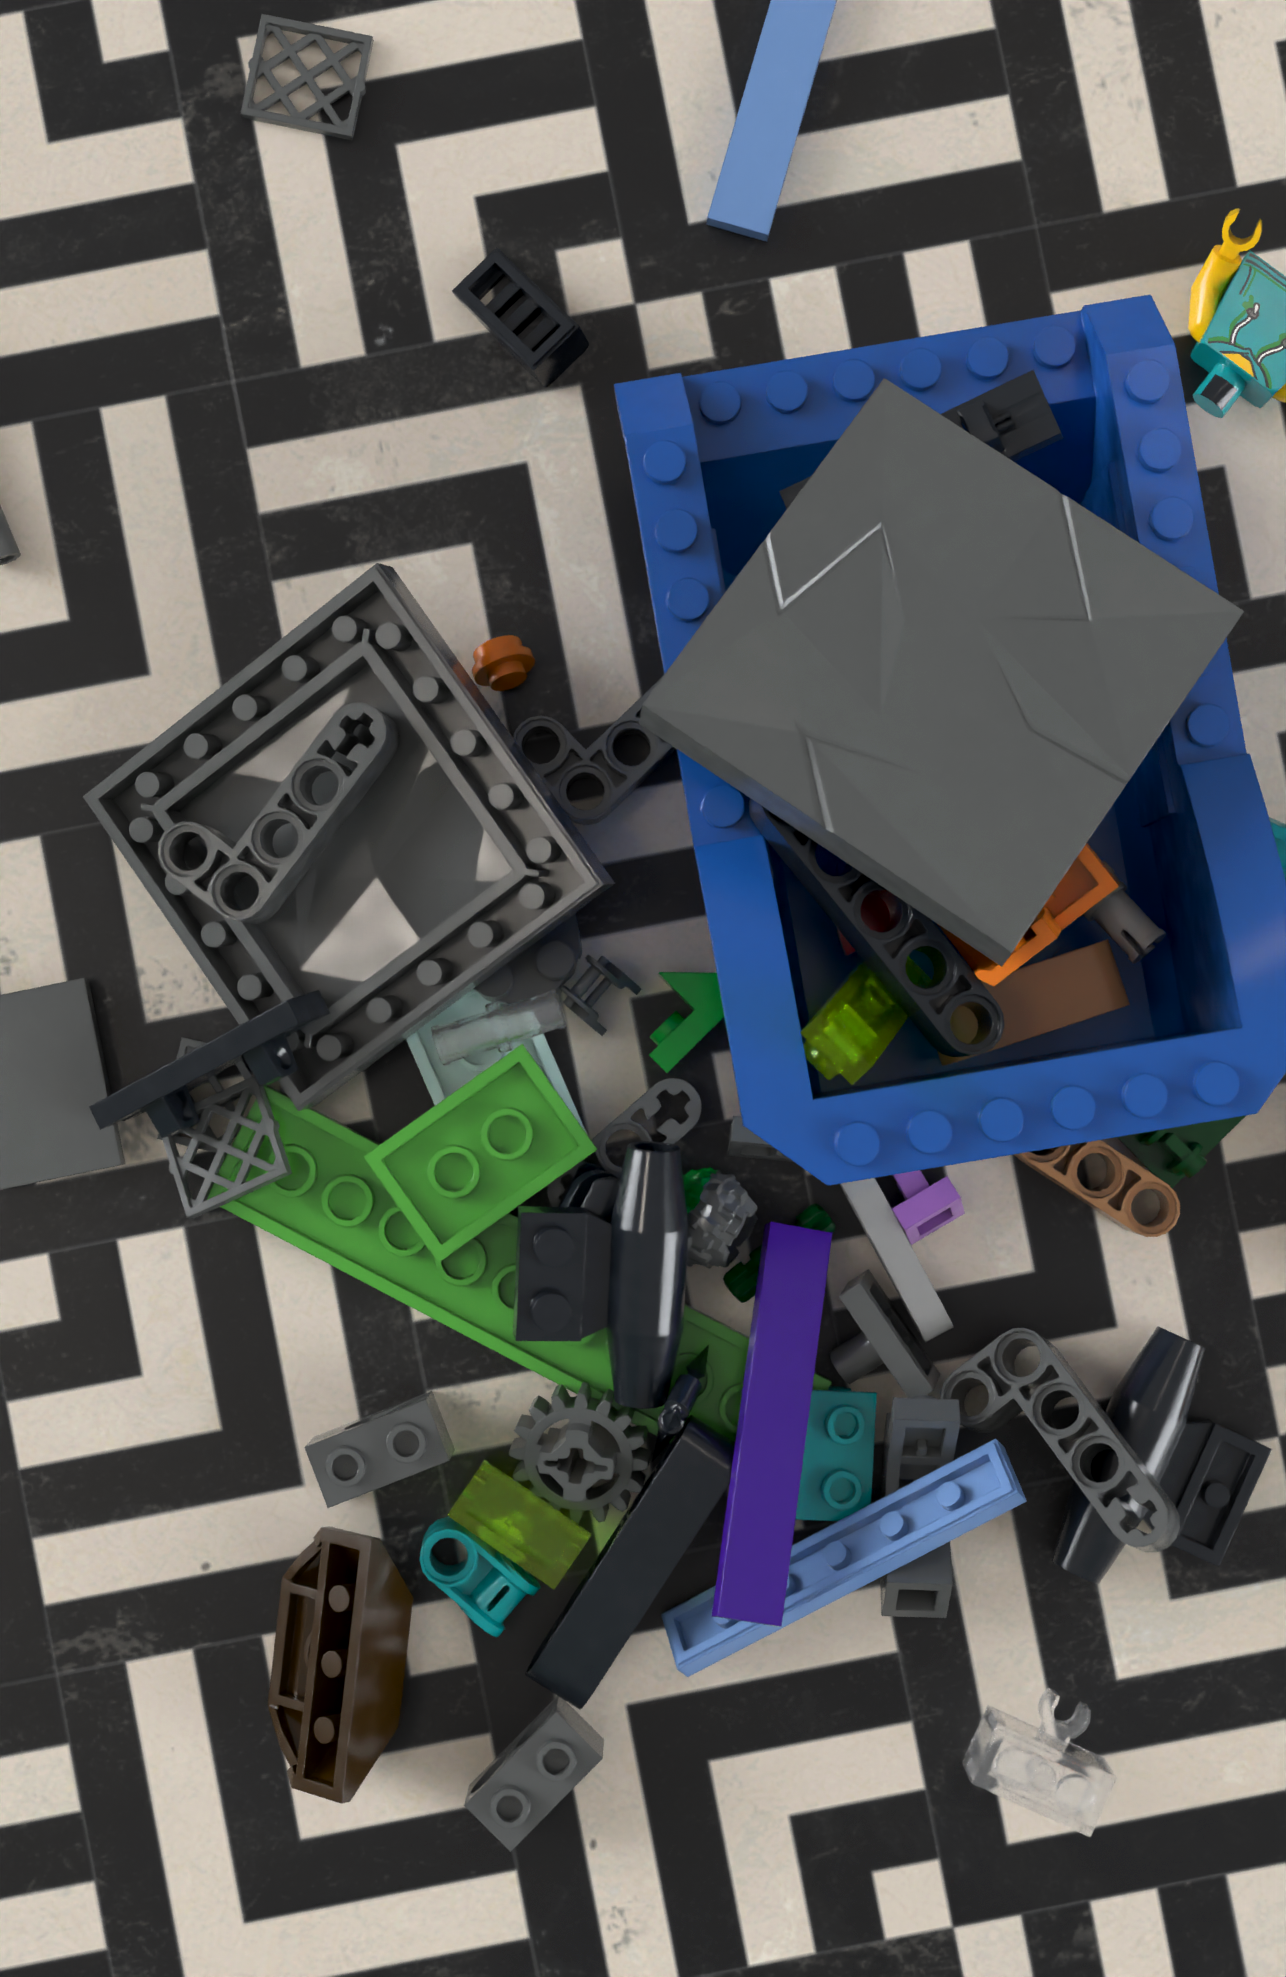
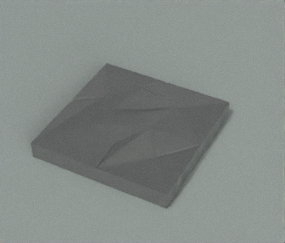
[639,378,1244,967]
[83,563,615,1111]

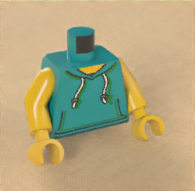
[1188,208,1286,418]

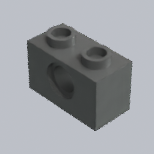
[304,1391,455,1508]

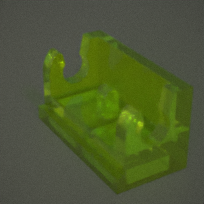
[447,1460,591,1589]

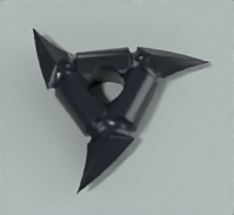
[652,1345,709,1462]

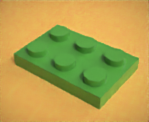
[364,1044,598,1263]

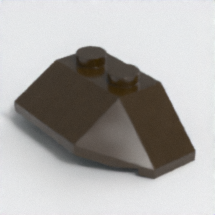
[268,1526,413,1804]

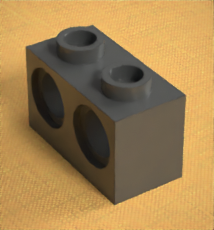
[464,1696,604,1852]

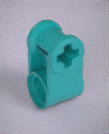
[419,1517,541,1637]

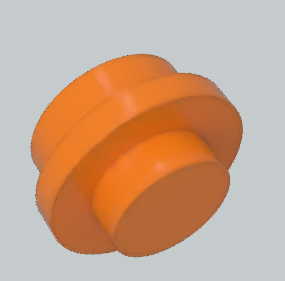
[472,635,535,691]

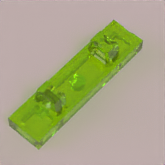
[800,956,932,1085]

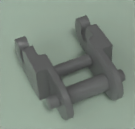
[559,954,642,1036]

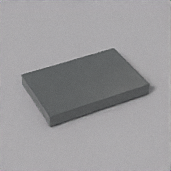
[0,978,125,1190]

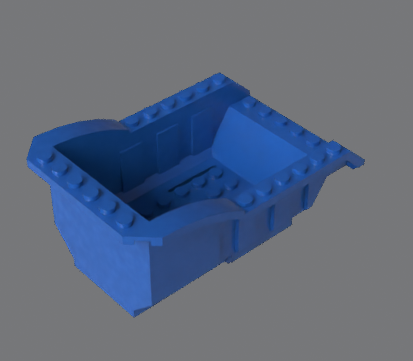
[614,294,1286,1186]

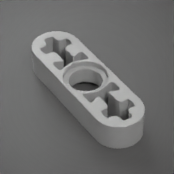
[840,1178,954,1343]

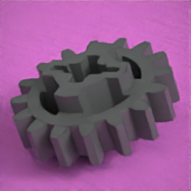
[509,1382,652,1525]

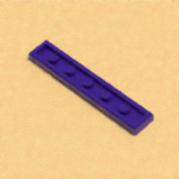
[712,1222,832,1627]

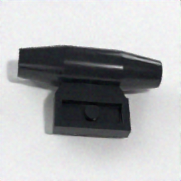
[513,1141,689,1409]
[1052,1326,1272,1584]

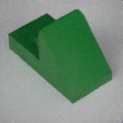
[649,972,724,1073]

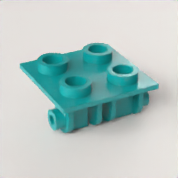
[795,1386,877,1521]

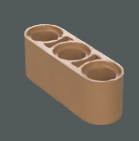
[937,939,1130,1066]
[1014,1140,1180,1237]

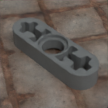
[548,1078,702,1207]

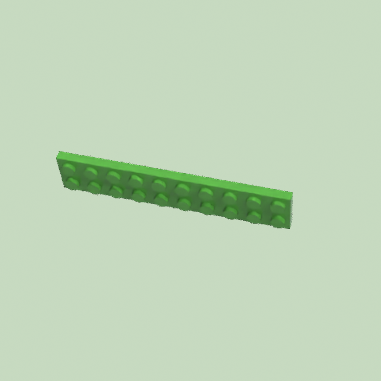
[207,1085,832,1443]

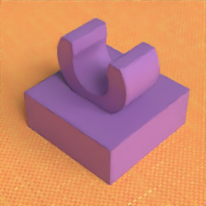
[892,1170,965,1245]

